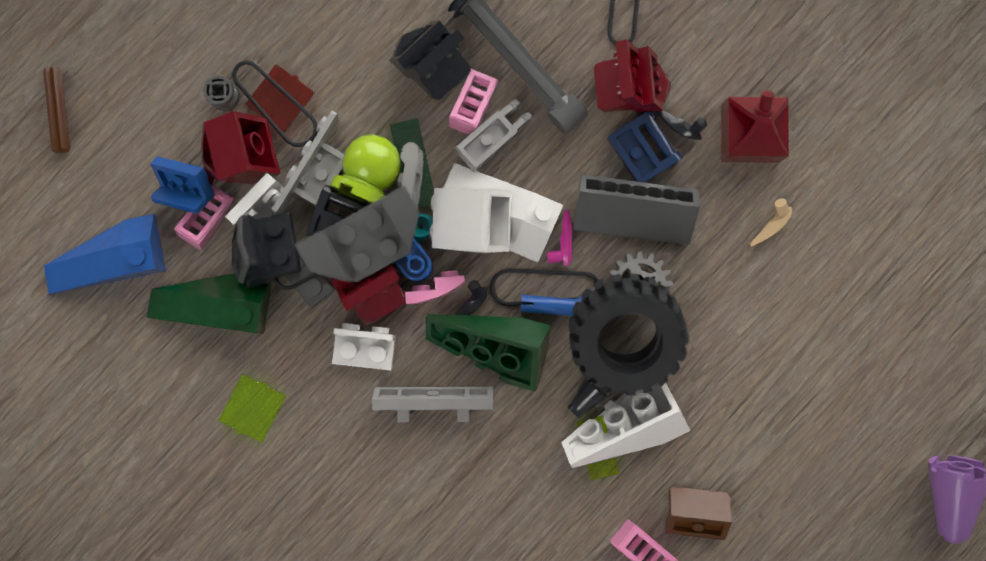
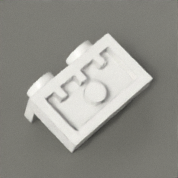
[225,173,294,226]
[332,323,396,370]

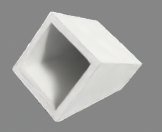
[430,188,512,253]

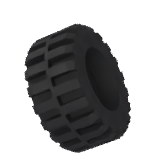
[569,273,689,396]

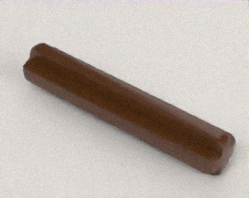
[43,67,70,153]

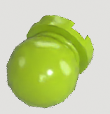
[330,134,401,203]

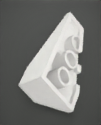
[443,163,563,263]
[561,384,690,468]

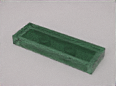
[389,118,434,209]

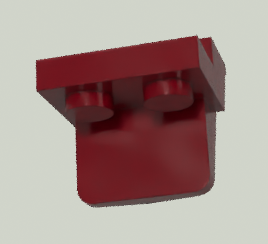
[594,39,671,112]
[330,263,406,325]

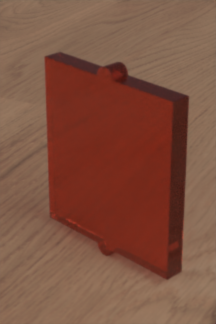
[245,64,315,133]

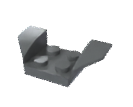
[295,185,419,282]

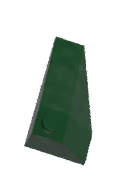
[147,273,272,334]
[425,314,550,392]

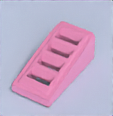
[449,69,498,135]
[174,185,235,251]
[610,519,678,561]

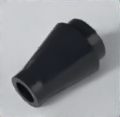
[567,378,608,418]

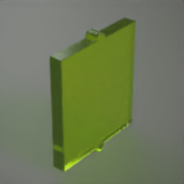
[218,374,287,442]

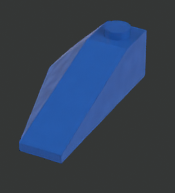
[44,214,166,294]

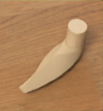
[749,199,792,247]

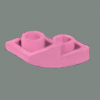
[405,271,466,305]

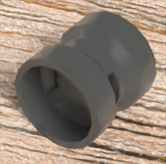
[203,75,240,111]

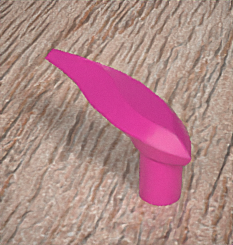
[547,210,572,266]

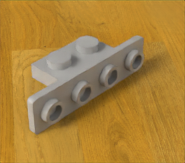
[270,111,344,215]

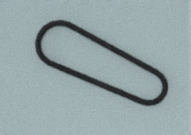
[232,60,317,147]
[490,268,599,306]

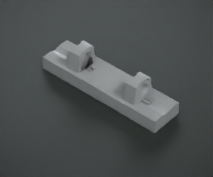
[372,387,493,423]

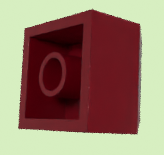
[721,91,789,163]
[201,111,281,186]

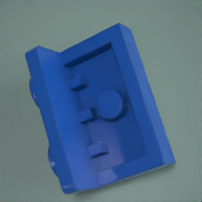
[150,156,215,214]

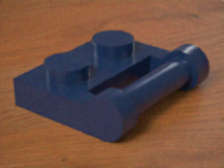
[607,111,683,183]

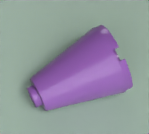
[928,455,986,544]

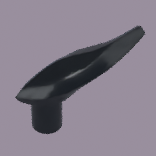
[655,110,707,140]
[455,280,489,315]

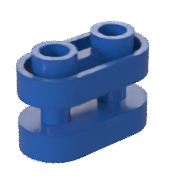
[395,237,433,282]

